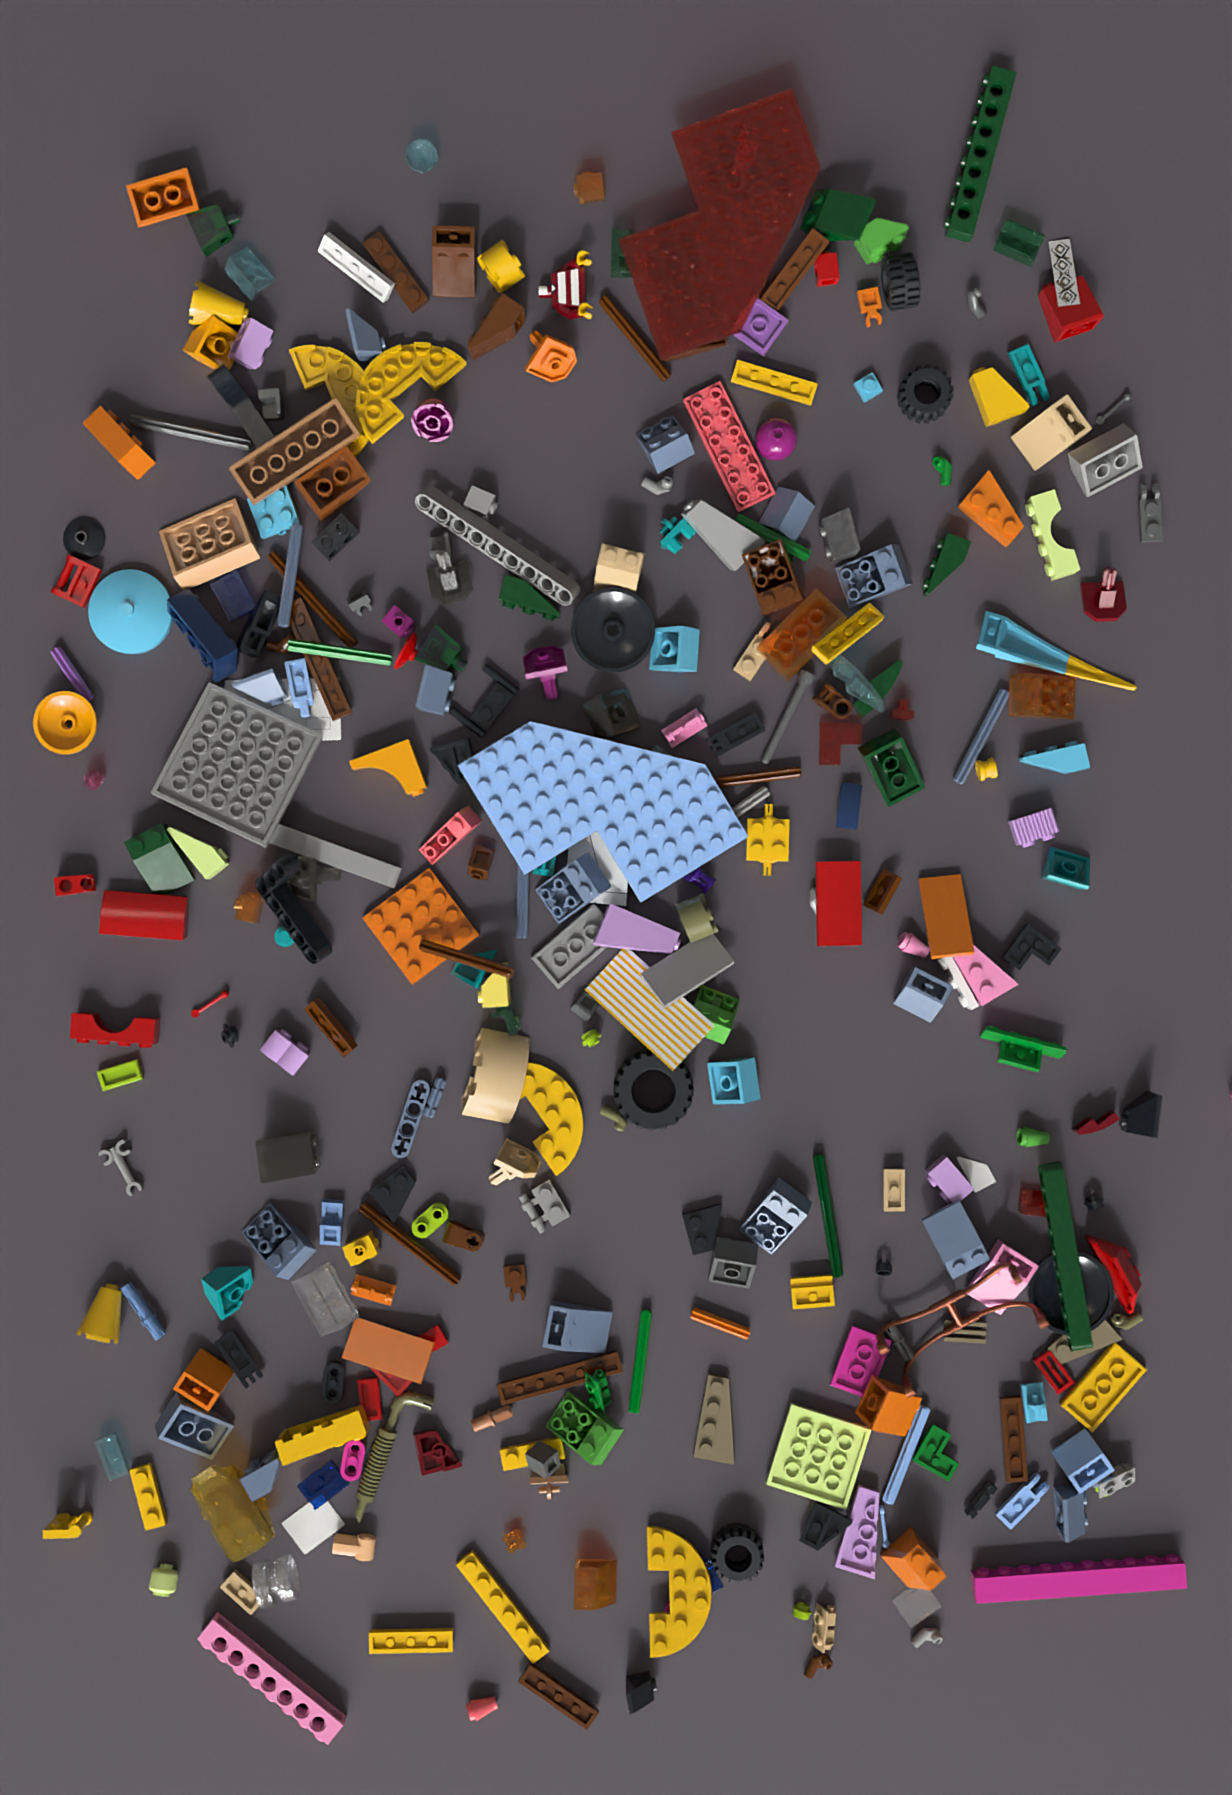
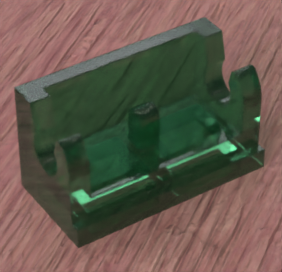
[611,229,635,278]

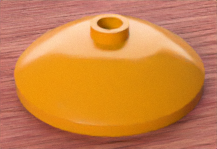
[33,691,97,754]

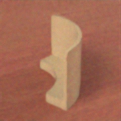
[462,1028,529,1123]

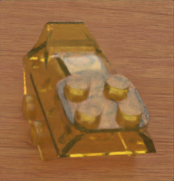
[189,1463,275,1562]

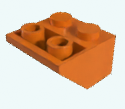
[173,1348,234,1412]

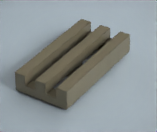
[943,1319,987,1344]

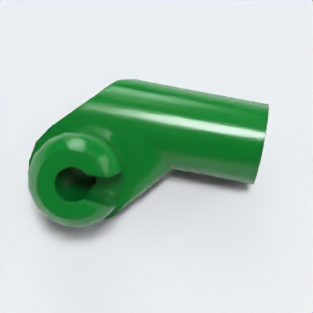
[932,456,952,486]

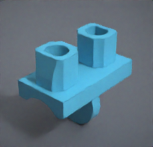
[1021,1381,1048,1423]

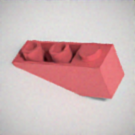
[419,805,482,865]

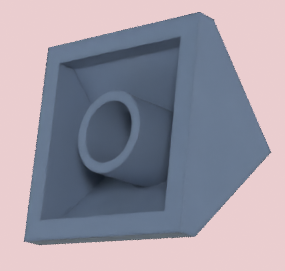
[759,486,815,542]

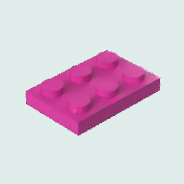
[830,1324,892,1397]

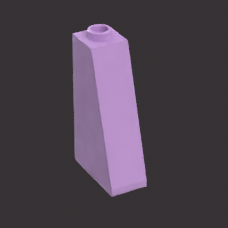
[592,904,681,954]

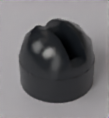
[875,1259,892,1276]

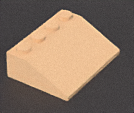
[159,498,260,591]

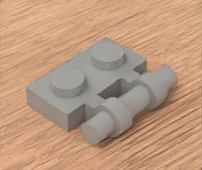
[519,1179,570,1234]

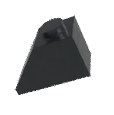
[626,1671,658,1714]

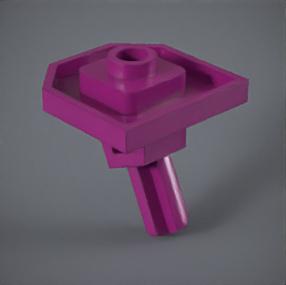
[522,645,568,700]

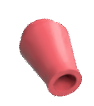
[466,1696,498,1722]

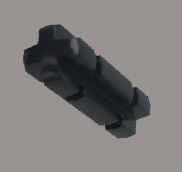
[964,1481,998,1519]

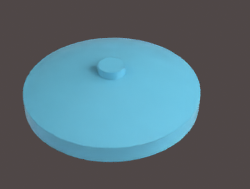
[88,569,173,654]

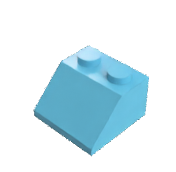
[649,626,700,672]
[707,1057,761,1104]

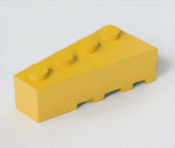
[275,1405,371,1466]

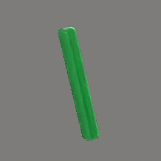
[735,514,811,561]

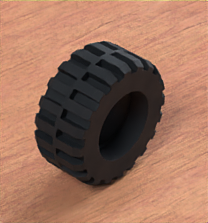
[613,1048,694,1131]

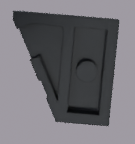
[430,738,473,784]
[682,1203,722,1256]

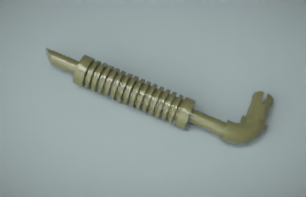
[355,1390,434,1523]

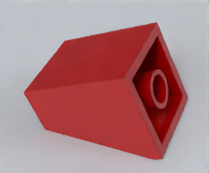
[1038,275,1104,343]

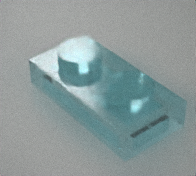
[95,1432,130,1481]

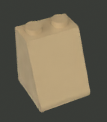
[593,544,644,594]

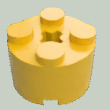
[477,240,525,293]

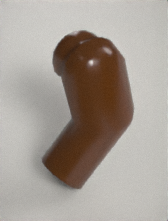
[266,633,296,654]
[803,1654,833,1679]

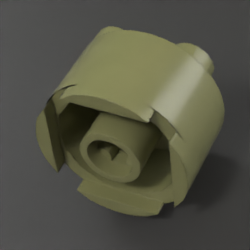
[675,893,718,943]

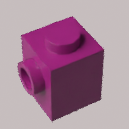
[381,605,416,640]

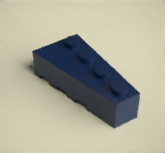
[167,588,238,683]

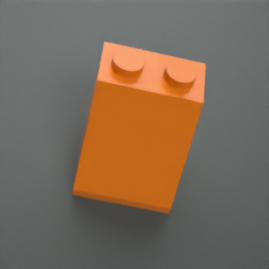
[855,1375,922,1437]
[880,1527,947,1590]

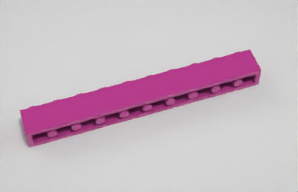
[971,1554,1187,1604]

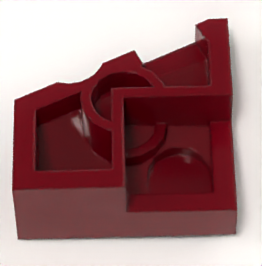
[412,1429,463,1476]

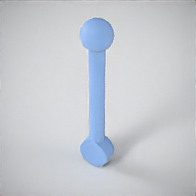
[879,1505,890,1549]

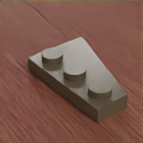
[1046,1320,1123,1364]

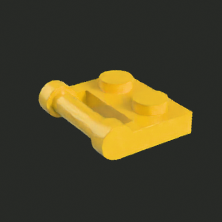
[43,1511,93,1539]

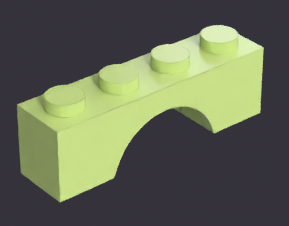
[1025,489,1081,581]

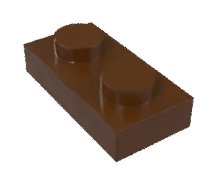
[863,869,902,915]

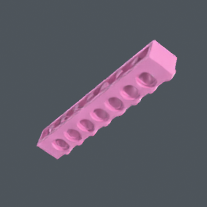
[197,1612,347,1745]

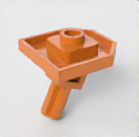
[525,330,577,382]

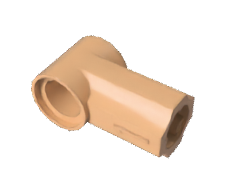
[332,1533,376,1561]

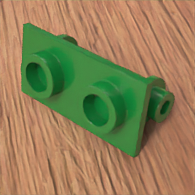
[584,1369,611,1414]

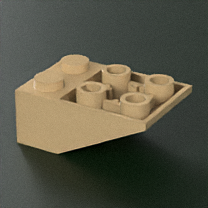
[1011,394,1092,471]

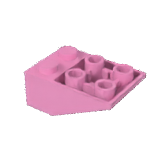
[967,1239,1039,1315]

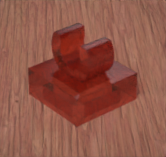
[890,699,914,721]

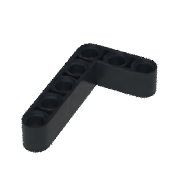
[206,363,275,448]
[255,853,332,964]

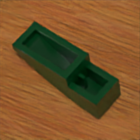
[852,659,903,719]

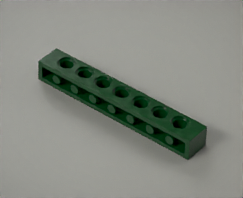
[944,66,1017,243]

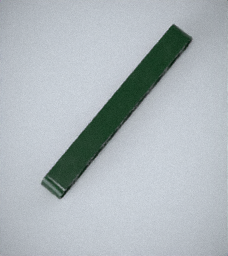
[1038,1161,1093,1351]

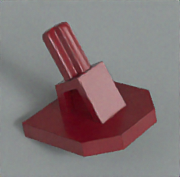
[1080,567,1127,622]

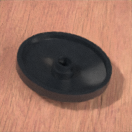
[571,587,655,673]
[1027,1250,1114,1335]

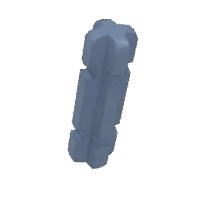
[423,1077,447,1118]

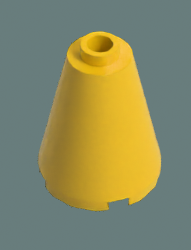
[189,281,249,325]
[76,1283,122,1344]

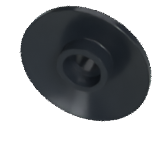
[63,518,105,560]

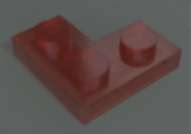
[818,723,862,766]

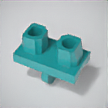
[659,516,696,554]

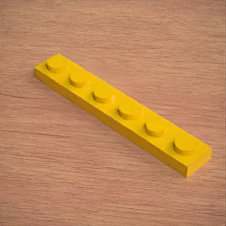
[456,1550,550,1664]

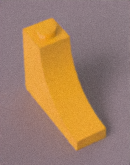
[349,739,428,797]

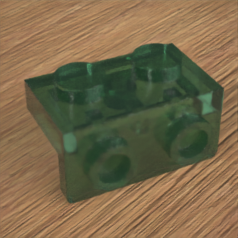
[993,219,1045,267]
[491,1006,522,1036]

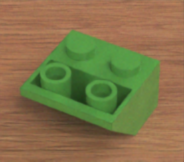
[854,218,909,265]
[693,985,740,1044]

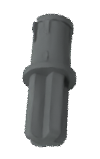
[885,1319,914,1361]

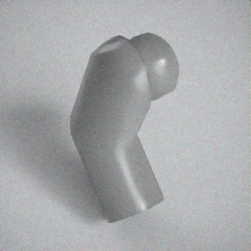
[641,476,673,495]

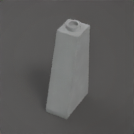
[681,499,765,571]

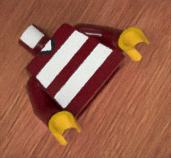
[539,251,593,320]

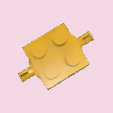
[746,804,790,876]

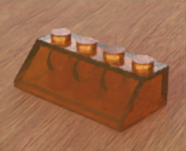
[756,588,847,682]

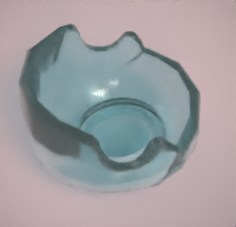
[405,139,439,173]

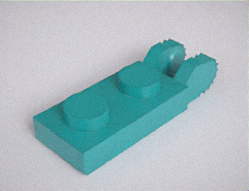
[1007,344,1050,407]

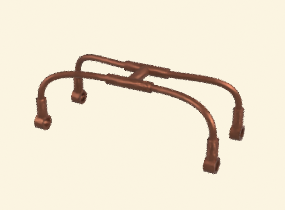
[876,1262,1049,1398]

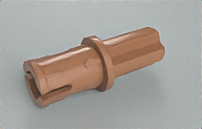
[471,1405,513,1432]

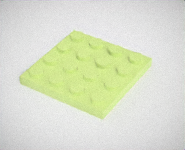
[766,1402,872,1510]

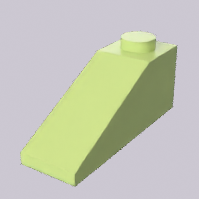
[167,827,230,879]

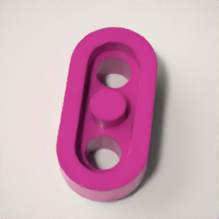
[340,1439,366,1481]

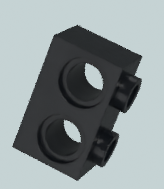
[311,513,359,562]

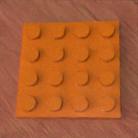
[363,868,480,985]

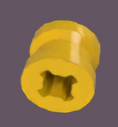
[975,757,998,781]

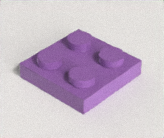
[730,296,789,357]

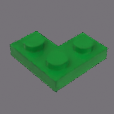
[912,1422,959,1482]

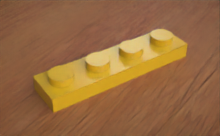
[731,360,818,406]
[811,603,885,665]
[369,1628,454,1654]

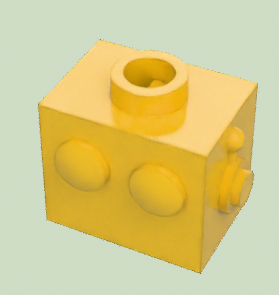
[342,1231,381,1266]

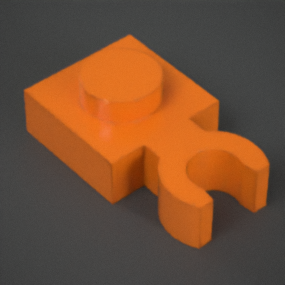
[856,287,882,328]

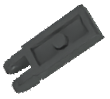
[1137,482,1163,543]

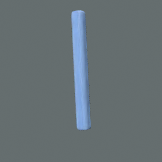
[882,1405,930,1505]

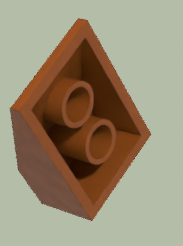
[294,446,371,522]

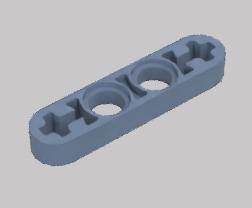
[391,1079,431,1158]

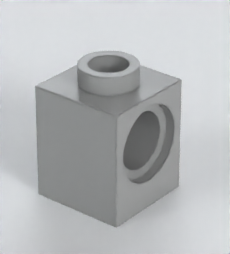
[463,486,498,518]

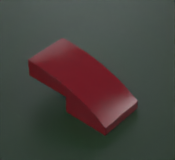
[1072,1110,1119,1135]

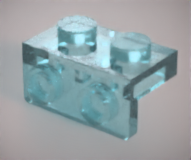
[225,247,275,301]

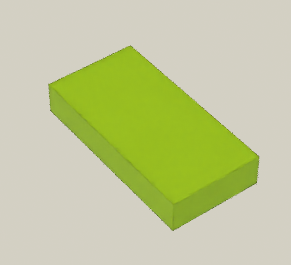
[96,1059,144,1091]

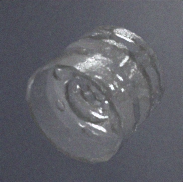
[252,1554,300,1608]

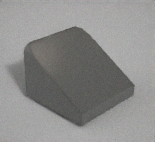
[571,990,600,1021]

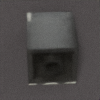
[255,1129,321,1183]

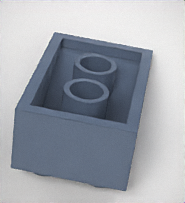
[921,1199,990,1279]
[155,1392,234,1460]

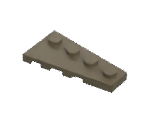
[693,1373,735,1465]

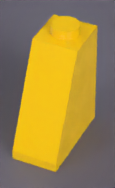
[969,367,1030,427]

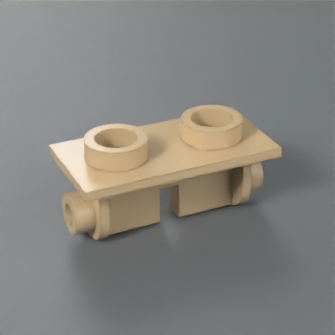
[812,1603,837,1653]

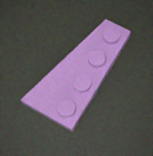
[834,1484,879,1579]

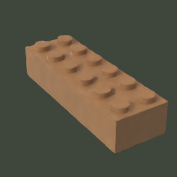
[229,398,360,506]

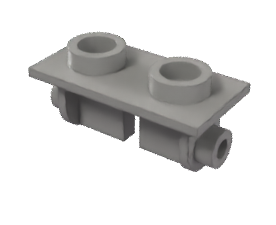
[1092,1463,1135,1499]

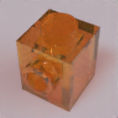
[573,171,604,204]
[234,891,264,924]

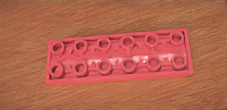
[683,381,776,513]

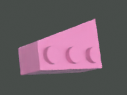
[953,945,1019,1006]

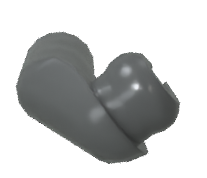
[967,287,987,320]

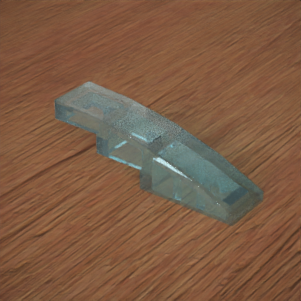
[829,654,885,713]

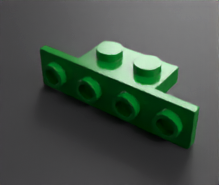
[979,1026,1067,1072]

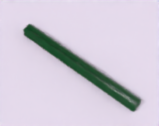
[813,1153,843,1278]

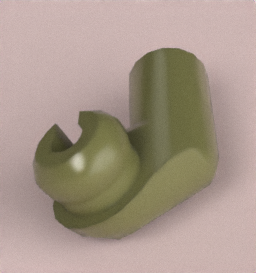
[600,1105,628,1132]
[1111,1311,1143,1330]

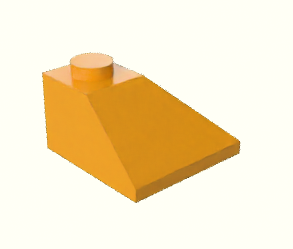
[183,316,238,370]

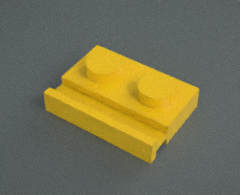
[790,1274,835,1309]

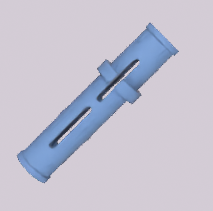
[120,1281,167,1341]

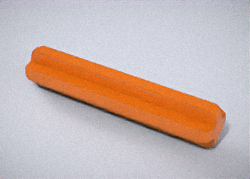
[690,1307,750,1339]

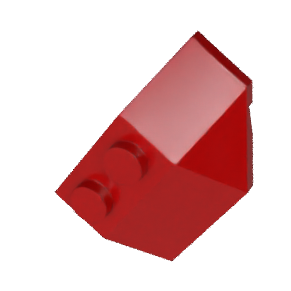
[1084,1234,1142,1314]

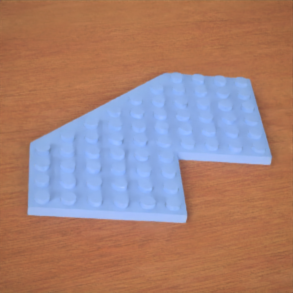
[458,721,748,902]

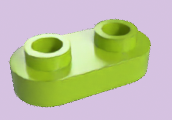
[412,1202,449,1238]

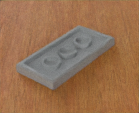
[531,903,607,989]
[641,934,734,1008]

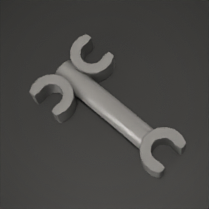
[98,1139,144,1196]

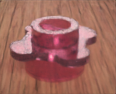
[83,770,105,791]

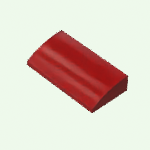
[815,861,862,946]
[99,890,188,941]

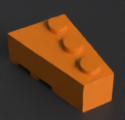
[83,406,155,480]

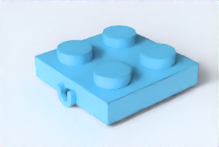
[247,485,302,539]

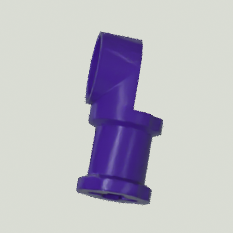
[683,867,716,894]

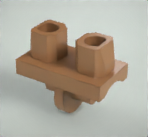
[529,1463,568,1499]

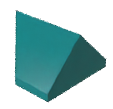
[451,950,497,989]

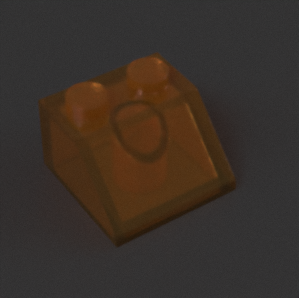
[574,1559,617,1611]

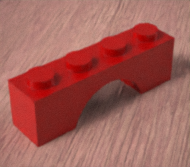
[70,1012,160,1048]

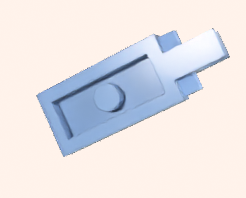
[284,658,314,718]

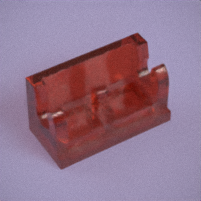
[1018,1188,1046,1217]

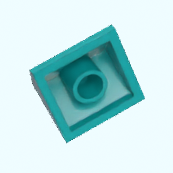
[1041,847,1090,890]

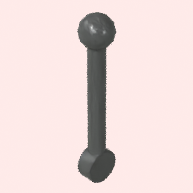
[1095,393,1132,425]

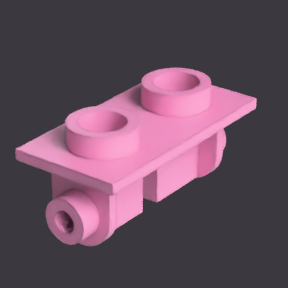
[661,708,707,748]

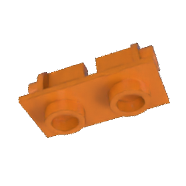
[351,1274,397,1306]

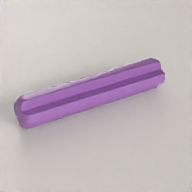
[51,646,94,701]

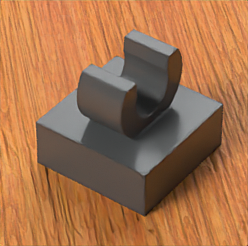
[346,588,372,617]

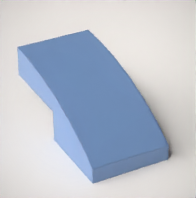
[320,1199,344,1246]

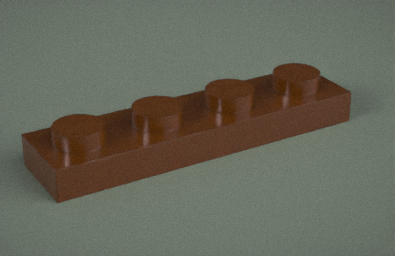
[760,228,830,312]
[362,231,429,314]
[999,1395,1028,1483]
[518,1662,599,1730]

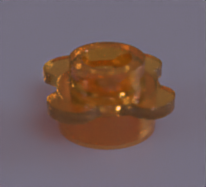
[502,1529,526,1554]

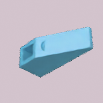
[1019,741,1090,774]

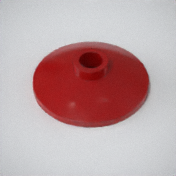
[394,631,419,670]

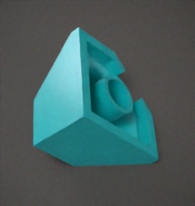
[201,1266,253,1320]

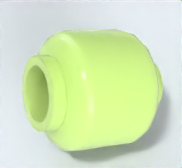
[149,1563,179,1597]

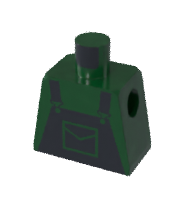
[186,205,241,257]
[414,625,468,672]

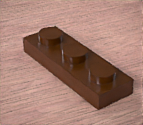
[304,997,358,1058]

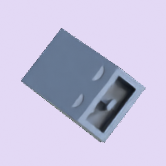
[835,544,913,608]
[535,852,612,924]
[738,1177,812,1255]
[241,1203,317,1280]
[542,1300,613,1353]

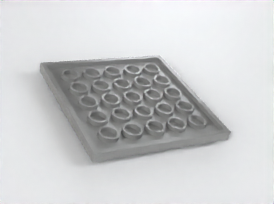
[151,682,323,848]

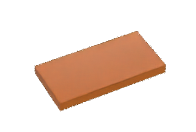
[918,874,974,959]
[342,1317,435,1384]

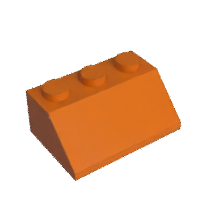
[126,167,200,227]

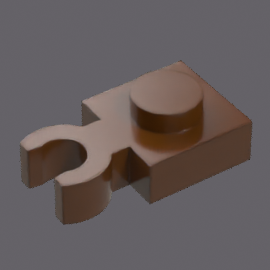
[503,1263,527,1302]

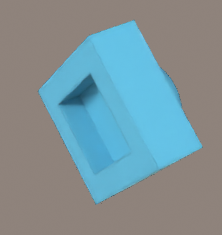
[854,372,883,403]

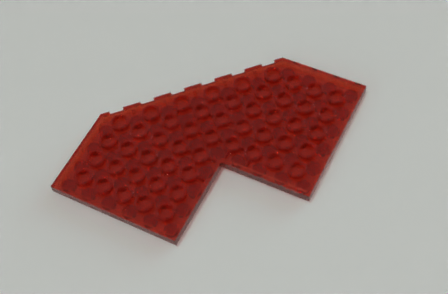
[619,88,821,360]

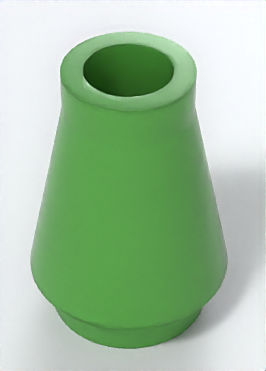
[1016,1127,1050,1148]

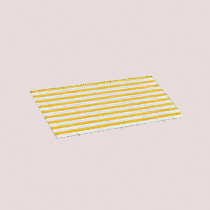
[585,949,715,1071]

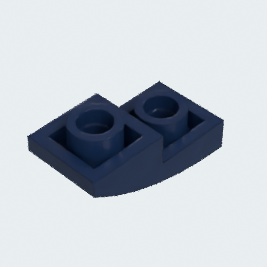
[836,783,863,830]

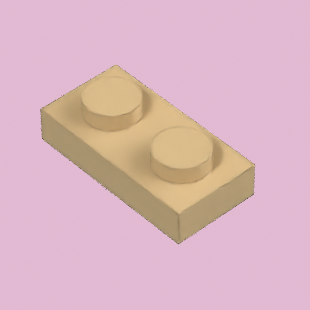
[883,1168,905,1211]
[220,1569,266,1615]

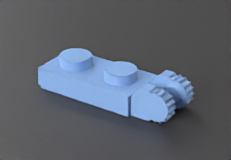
[994,1473,1050,1530]

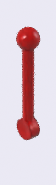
[191,990,229,1018]

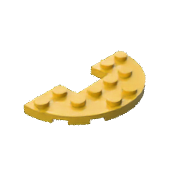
[356,342,466,444]
[289,345,369,457]
[519,1062,583,1176]
[647,1525,712,1658]

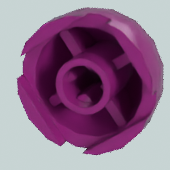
[411,398,454,442]
[755,417,797,461]

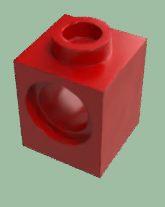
[814,251,840,287]

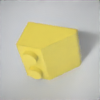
[478,962,511,1008]

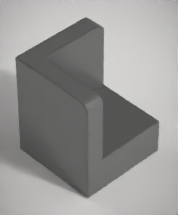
[258,388,285,420]
[429,532,453,560]
[525,1441,561,1479]

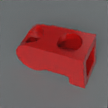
[53,874,96,896]

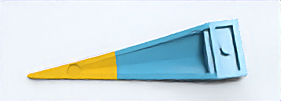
[976,611,1137,690]

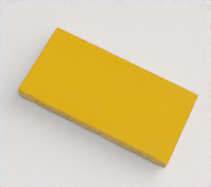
[1059,1342,1147,1433]

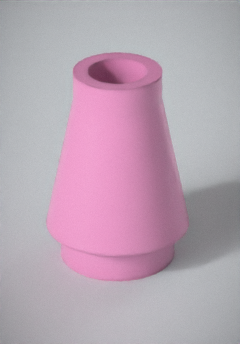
[897,932,930,958]

